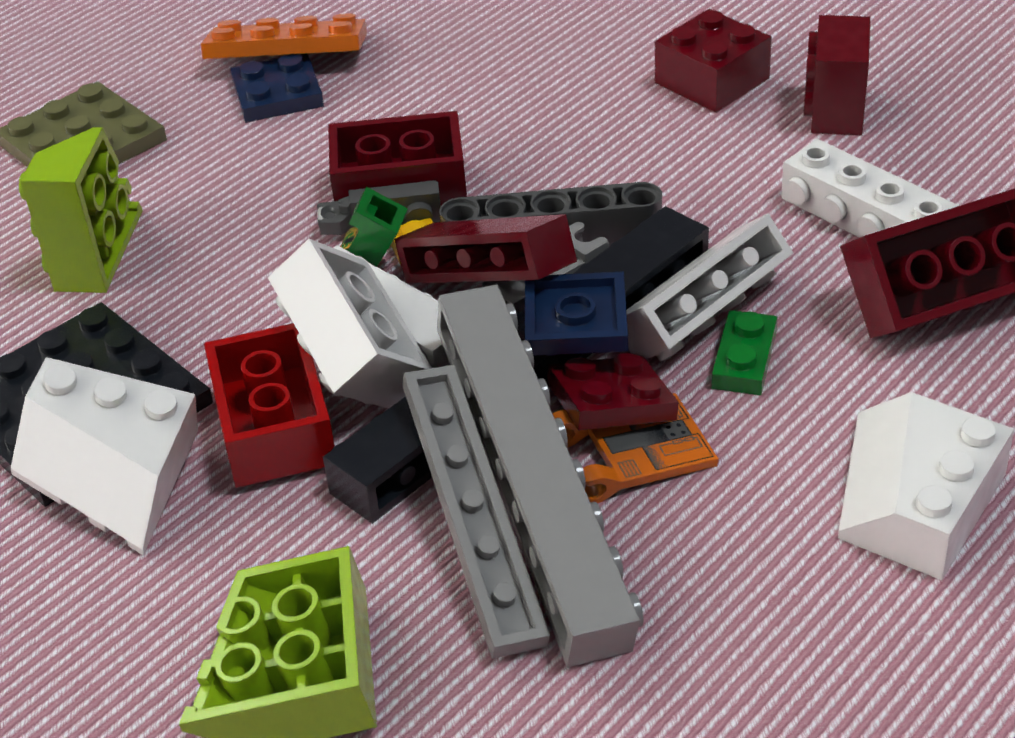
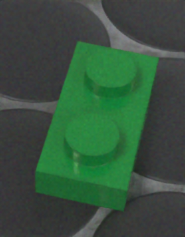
[711,310,778,396]

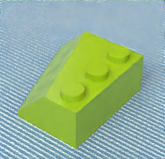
[179,546,377,738]

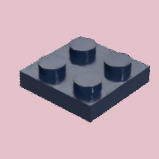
[230,53,324,123]
[525,271,629,356]

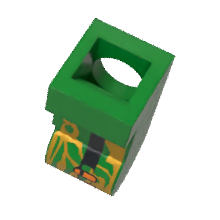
[340,187,408,267]

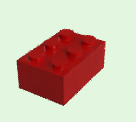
[204,323,335,488]

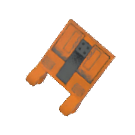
[552,393,719,504]

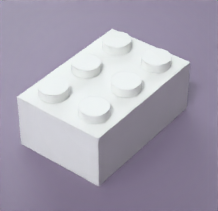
[268,239,432,409]

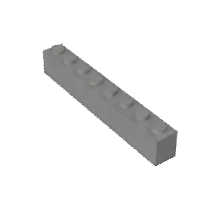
[437,284,644,668]

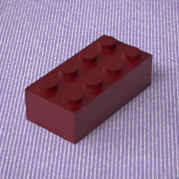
[840,188,1015,339]

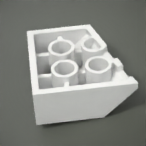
[11,357,198,555]

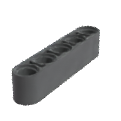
[439,182,662,246]

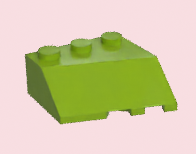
[19,127,143,293]

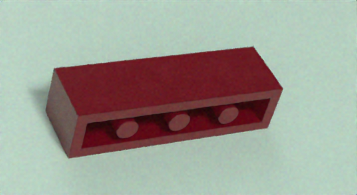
[394,214,577,283]

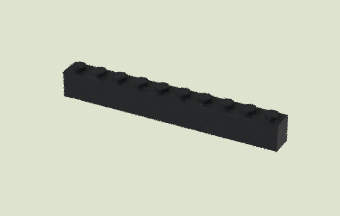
[323,206,709,524]

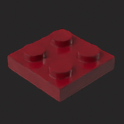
[547,353,679,431]

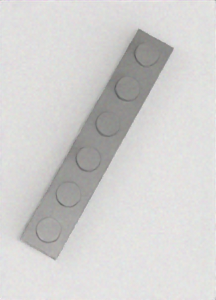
[402,364,550,659]

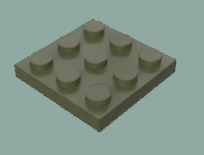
[0,81,167,167]

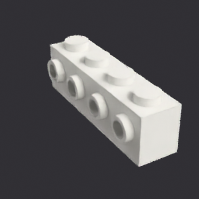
[781,139,959,238]
[626,213,793,361]

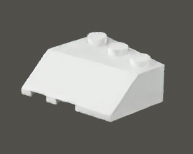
[838,392,1014,580]

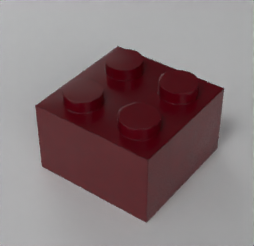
[655,9,772,113]
[803,15,871,135]

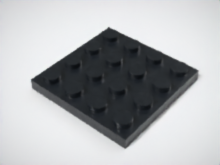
[0,302,213,507]

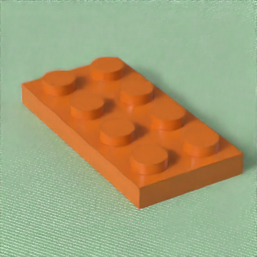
[200,13,367,59]

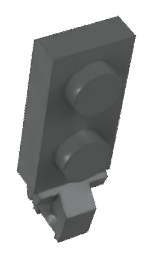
[317,180,441,235]

